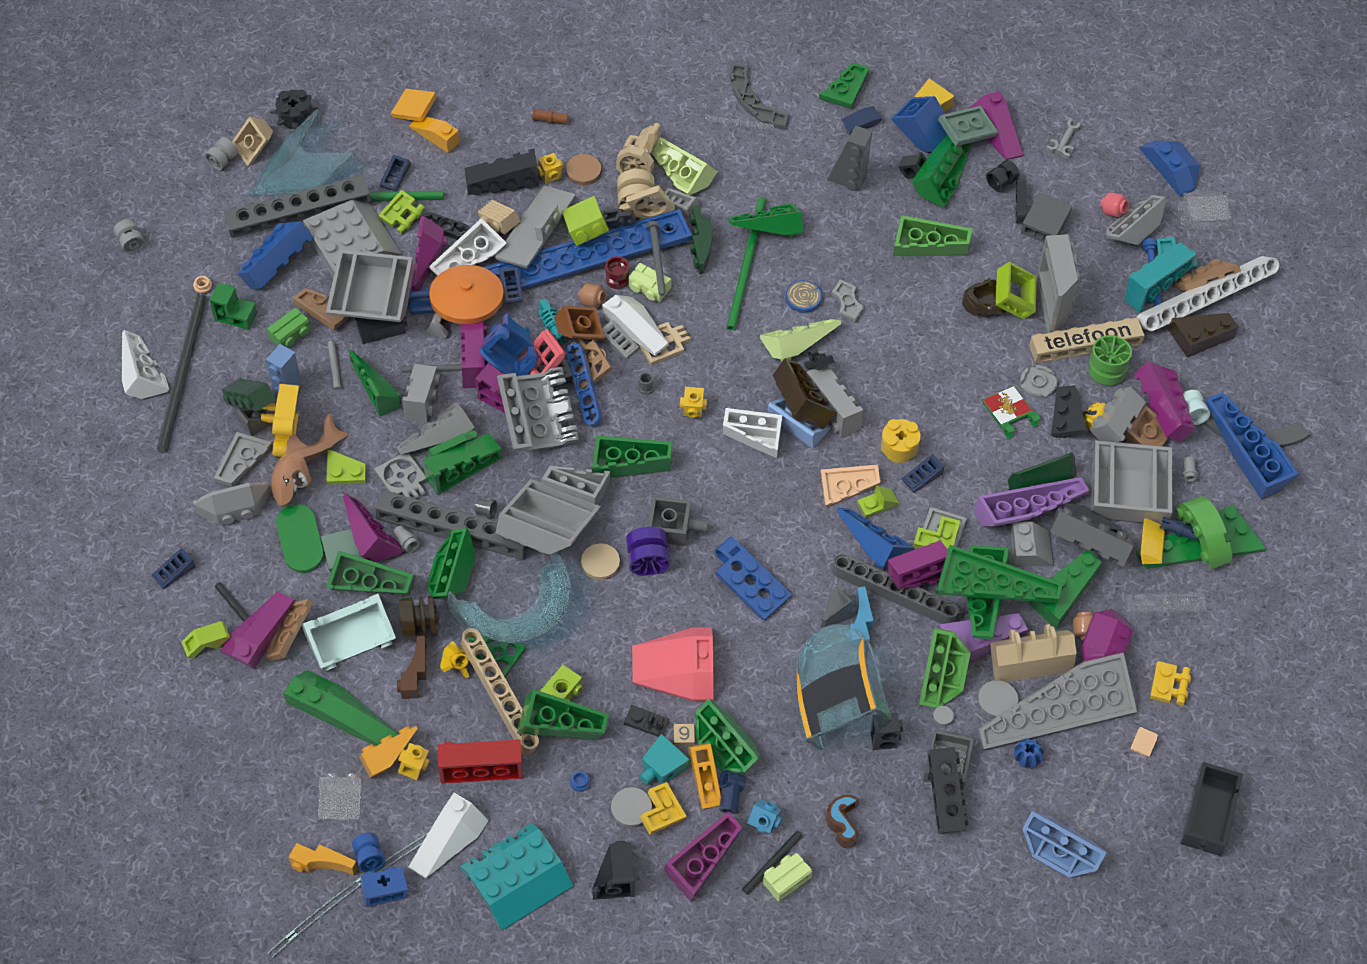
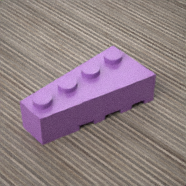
[938,613,1028,662]

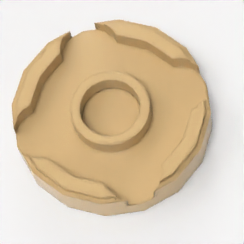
[581,543,620,580]

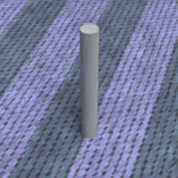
[328,341,341,390]

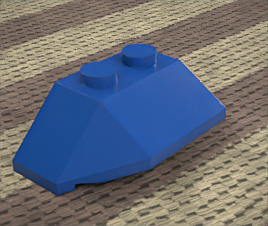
[1139,140,1200,197]

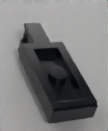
[602,209,637,227]

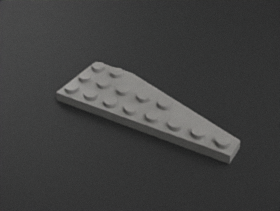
[977,653,1137,749]

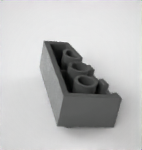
[827,126,872,191]
[1049,507,1133,567]

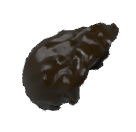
[962,278,1006,316]

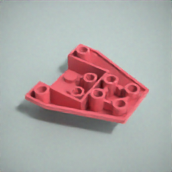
[632,627,713,701]

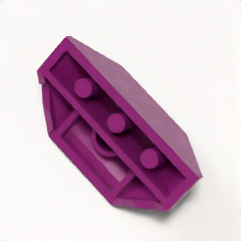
[1081,609,1133,661]

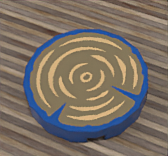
[785,280,822,313]

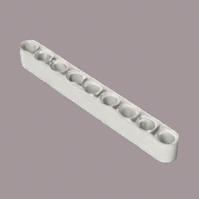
[1136,256,1279,331]

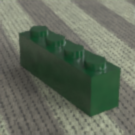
[221,378,276,411]

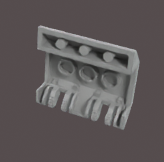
[497,367,579,452]

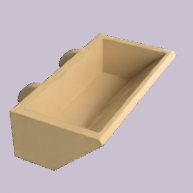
[990,624,1076,682]

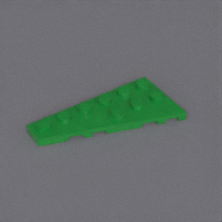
[1136,504,1266,569]
[935,545,1063,603]

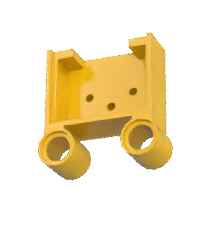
[261,384,299,457]

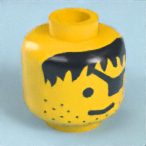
[1084,402,1106,428]

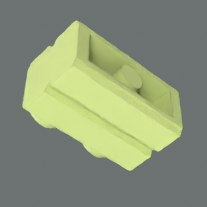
[629,263,671,302]
[763,853,812,902]

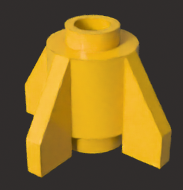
[440,641,470,678]

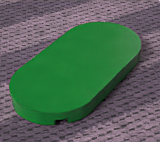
[276,504,324,573]

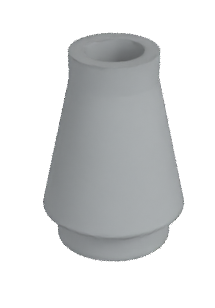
[394,526,420,553]

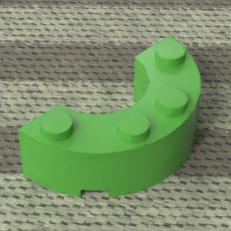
[1175,496,1232,569]

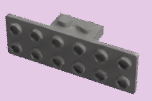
[495,186,575,268]

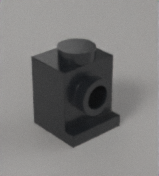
[898,151,927,179]

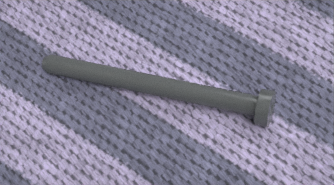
[647,221,666,296]

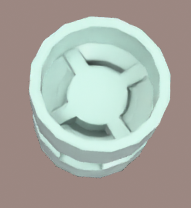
[1183,390,1210,425]

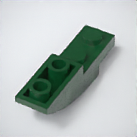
[689,205,712,274]

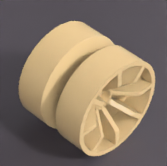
[617,169,655,213]

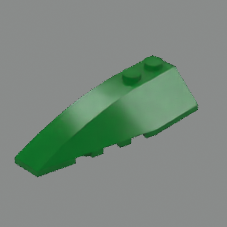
[967,545,1011,639]
[284,670,399,746]

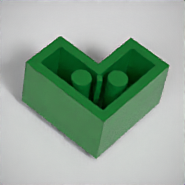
[209,283,257,330]

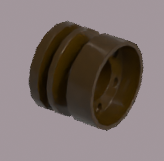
[399,595,439,640]

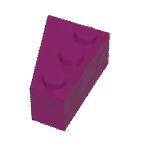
[475,363,505,413]
[888,540,948,589]

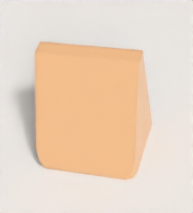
[1130,727,1158,757]

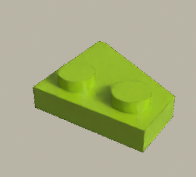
[327,450,366,485]

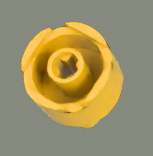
[881,419,920,463]

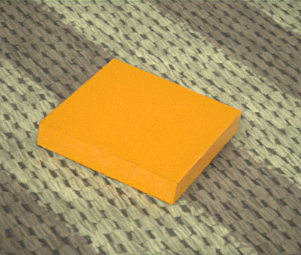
[391,89,437,122]

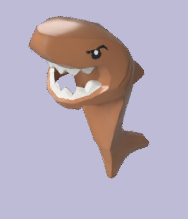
[271,414,348,507]

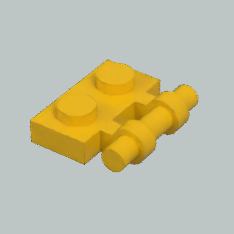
[1150,661,1191,706]

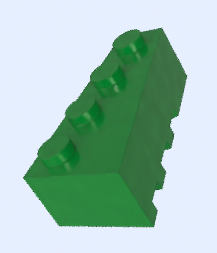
[423,433,502,495]
[1029,550,1102,630]

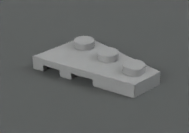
[214,432,273,487]

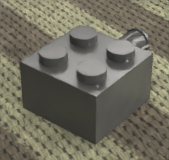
[648,496,708,546]

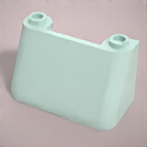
[302,594,396,671]

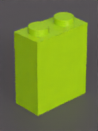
[562,196,609,246]

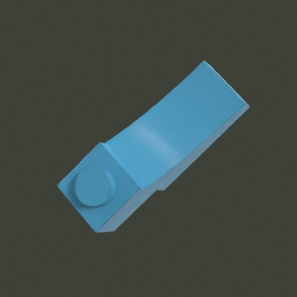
[846,586,873,650]

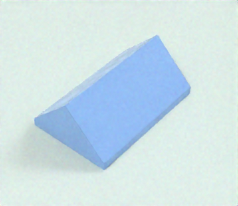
[768,398,831,448]

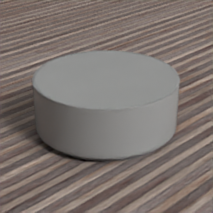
[933,706,954,727]

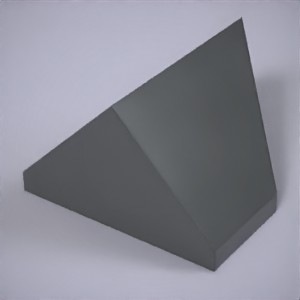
[232,408,273,436]
[821,586,852,629]

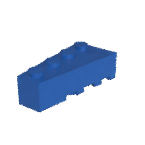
[237,221,314,289]

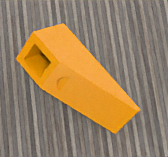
[359,726,418,778]

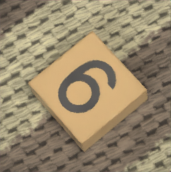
[674,724,695,745]

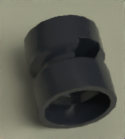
[986,160,1020,192]

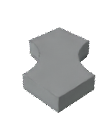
[831,279,864,322]

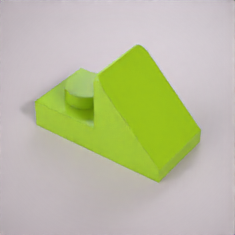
[857,486,900,518]

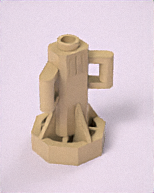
[616,123,661,174]

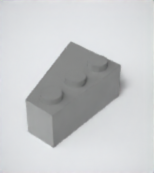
[1089,387,1146,442]

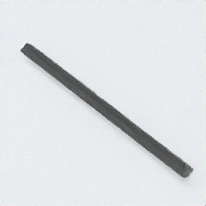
[157,293,207,453]

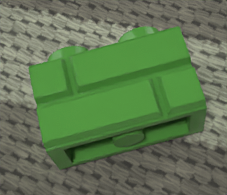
[266,307,311,348]

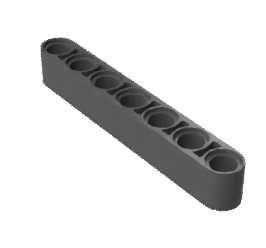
[832,554,959,624]

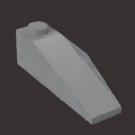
[396,402,475,454]

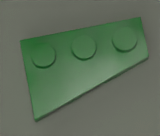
[819,62,869,109]

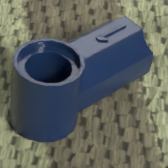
[719,770,746,814]

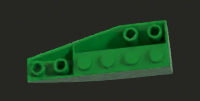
[912,135,972,207]

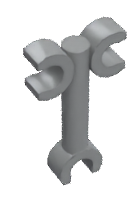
[1046,119,1080,159]

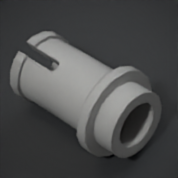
[1182,457,1198,482]

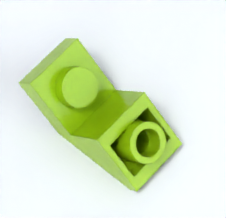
[181,621,230,659]

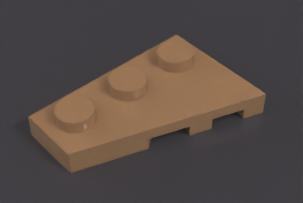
[1174,259,1241,291]
[293,288,351,330]

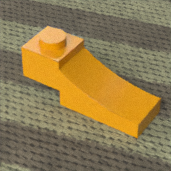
[288,843,358,875]

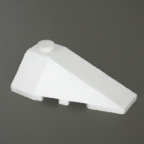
[429,218,507,276]

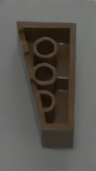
[773,358,836,430]

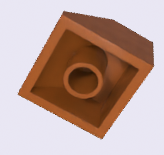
[554,305,605,340]

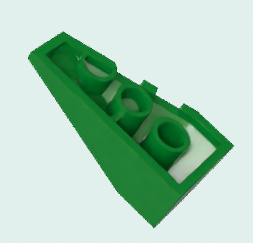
[727,203,803,237]
[348,350,402,416]

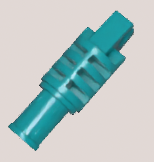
[538,299,567,344]

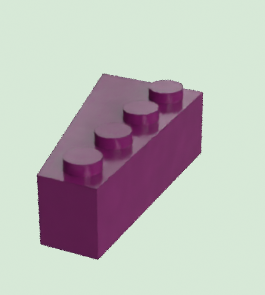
[1133,361,1195,442]

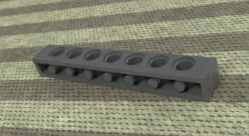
[224,175,371,238]
[375,491,528,560]

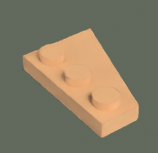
[820,465,880,507]

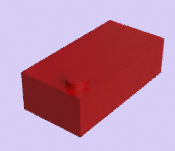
[438,739,523,784]

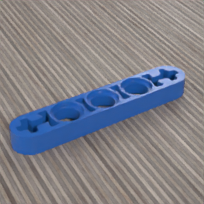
[566,343,603,427]

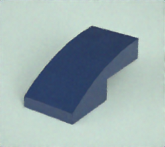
[841,106,882,135]

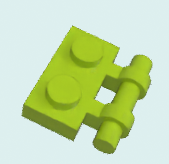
[378,190,425,234]

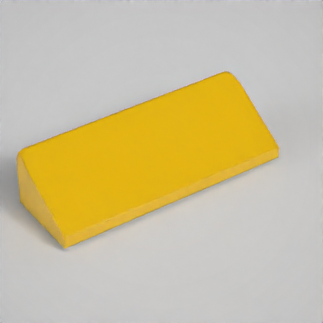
[1141,518,1165,564]

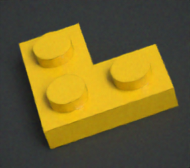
[640,782,687,835]

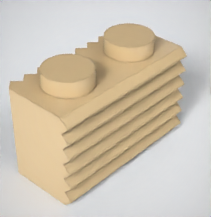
[478,199,520,235]

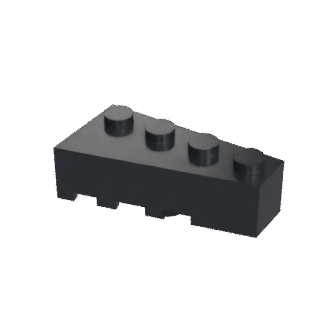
[464,148,538,195]

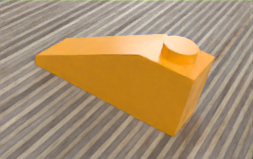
[409,116,460,153]
[688,743,721,809]

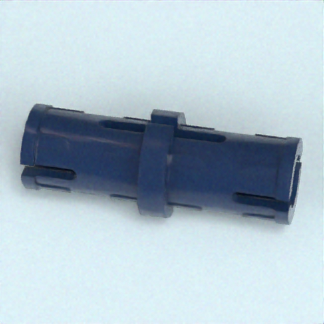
[1160,517,1198,542]

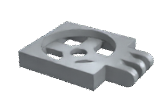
[374,453,427,499]

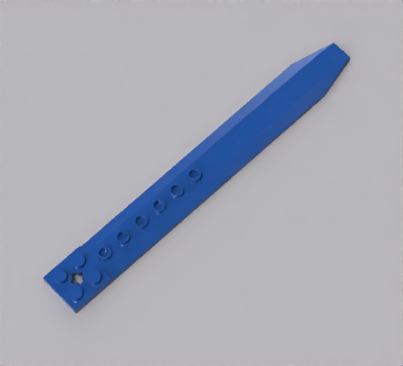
[408,209,692,314]

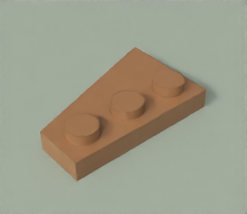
[265,599,313,661]

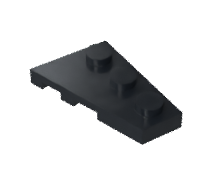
[1051,385,1089,438]

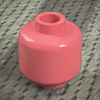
[1100,192,1129,217]

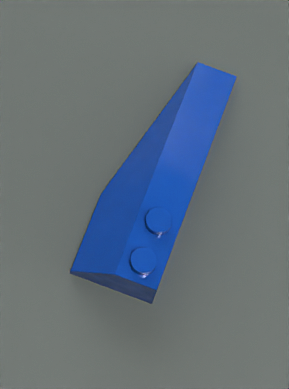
[1206,392,1299,499]

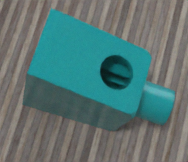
[639,734,689,785]

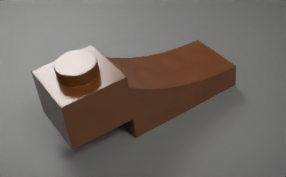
[397,636,426,699]

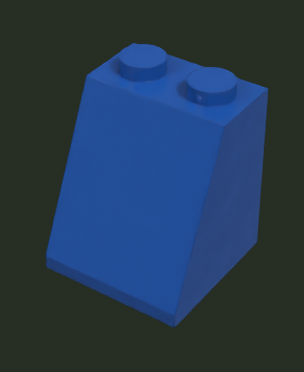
[891,96,948,152]

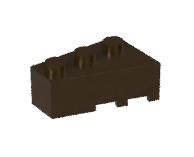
[1168,313,1239,357]

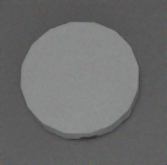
[1020,365,1058,399]
[978,680,1018,718]
[611,787,652,828]

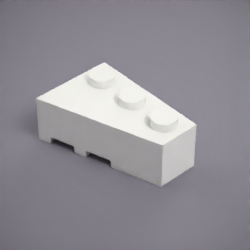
[723,408,782,458]

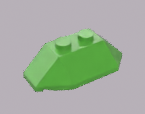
[919,628,971,708]

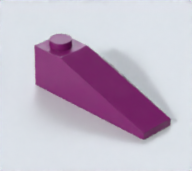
[343,493,404,562]
[220,591,295,669]

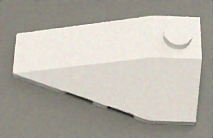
[602,295,669,356]
[122,330,169,399]
[408,793,488,879]

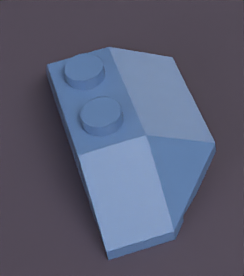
[1022,810,1107,878]

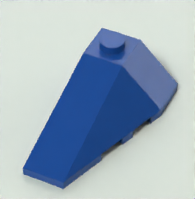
[837,508,915,569]

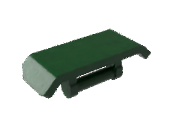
[1008,452,1077,491]

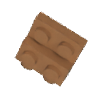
[1123,405,1168,447]

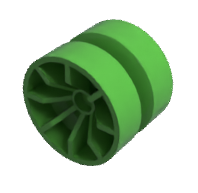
[1088,335,1132,386]

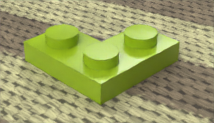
[913,516,960,549]

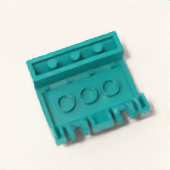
[460,823,573,931]

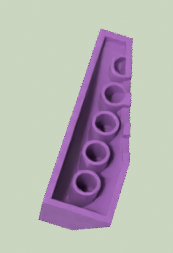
[974,477,1089,526]

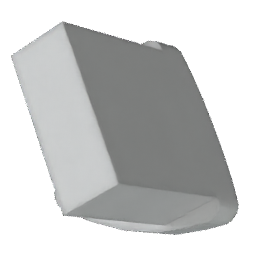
[426,313,448,338]

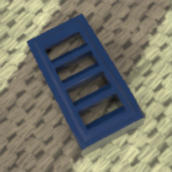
[379,154,411,192]
[499,267,523,304]
[902,454,944,493]
[152,548,195,589]

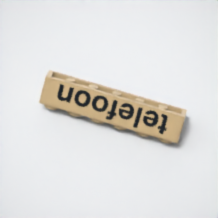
[1029,318,1144,364]

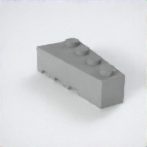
[807,365,863,438]

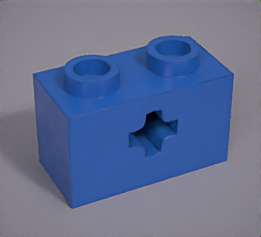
[360,867,408,907]

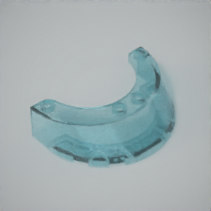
[447,551,571,643]

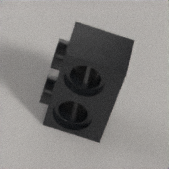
[870,713,903,750]

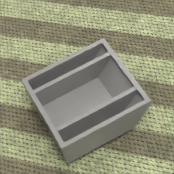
[303,200,402,278]
[1036,234,1080,333]
[326,250,414,322]
[1091,440,1172,524]
[496,479,601,554]

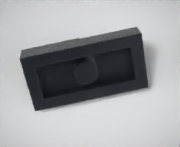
[804,348,834,369]
[624,705,669,737]

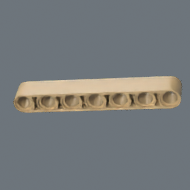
[461,628,539,755]

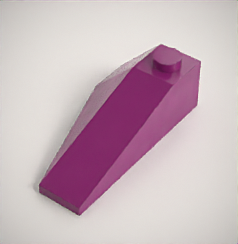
[968,91,1023,160]
[411,216,448,291]

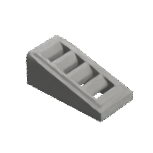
[661,188,699,218]
[602,320,639,359]

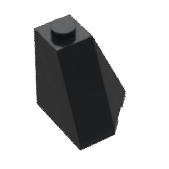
[592,841,635,900]

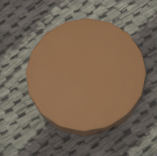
[566,154,601,185]

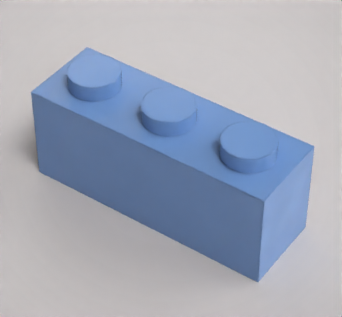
[266,344,302,396]

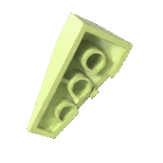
[651,137,718,195]
[760,319,841,361]

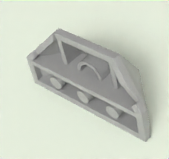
[1106,195,1166,245]
[193,482,272,524]

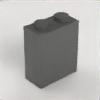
[1021,193,1072,243]

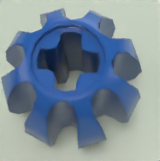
[1014,738,1044,768]

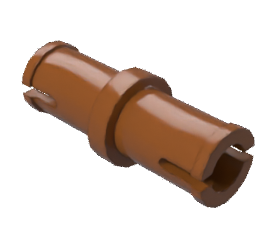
[532,109,568,125]

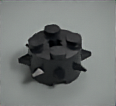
[270,89,319,129]

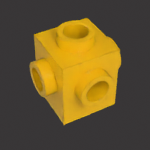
[537,153,563,184]
[680,387,707,418]
[398,743,429,780]

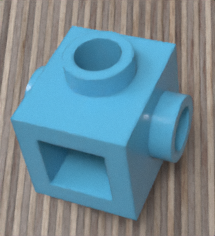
[747,799,782,834]

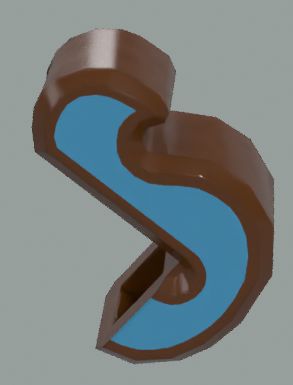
[826,795,859,848]

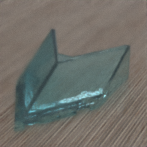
[248,109,358,197]

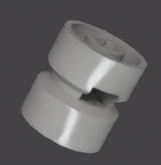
[204,137,238,171]
[114,219,145,253]

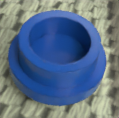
[570,771,590,792]

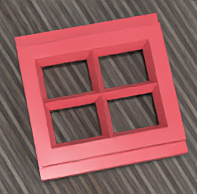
[520,329,566,375]

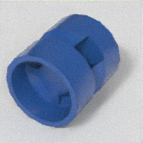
[352,832,386,873]

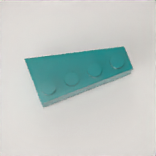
[1124,242,1196,313]

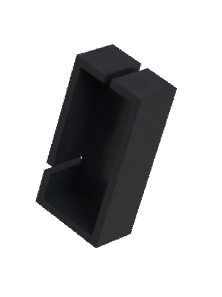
[1180,762,1243,856]

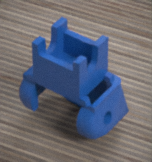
[479,312,538,376]

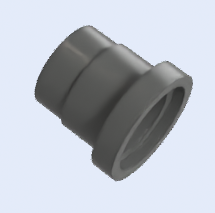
[637,372,655,394]
[474,499,497,519]

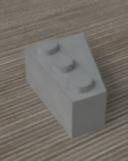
[402,364,441,423]
[542,466,610,505]

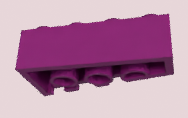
[461,321,488,389]
[663,812,742,901]

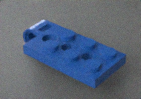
[715,537,792,621]

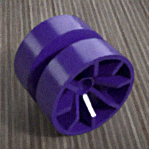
[626,527,670,576]

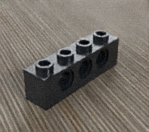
[927,747,968,834]

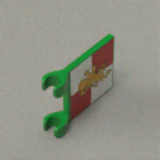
[982,386,1040,439]

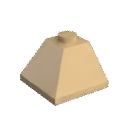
[232,117,273,166]

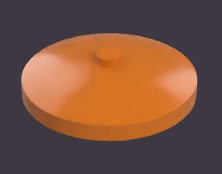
[429,265,504,324]

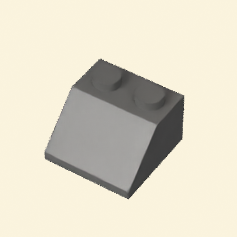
[1010,522,1053,567]

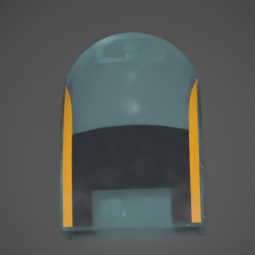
[796,624,891,751]

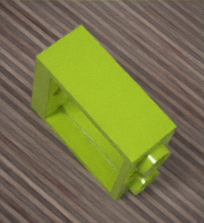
[996,262,1037,319]

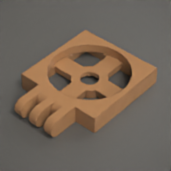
[566,339,613,389]

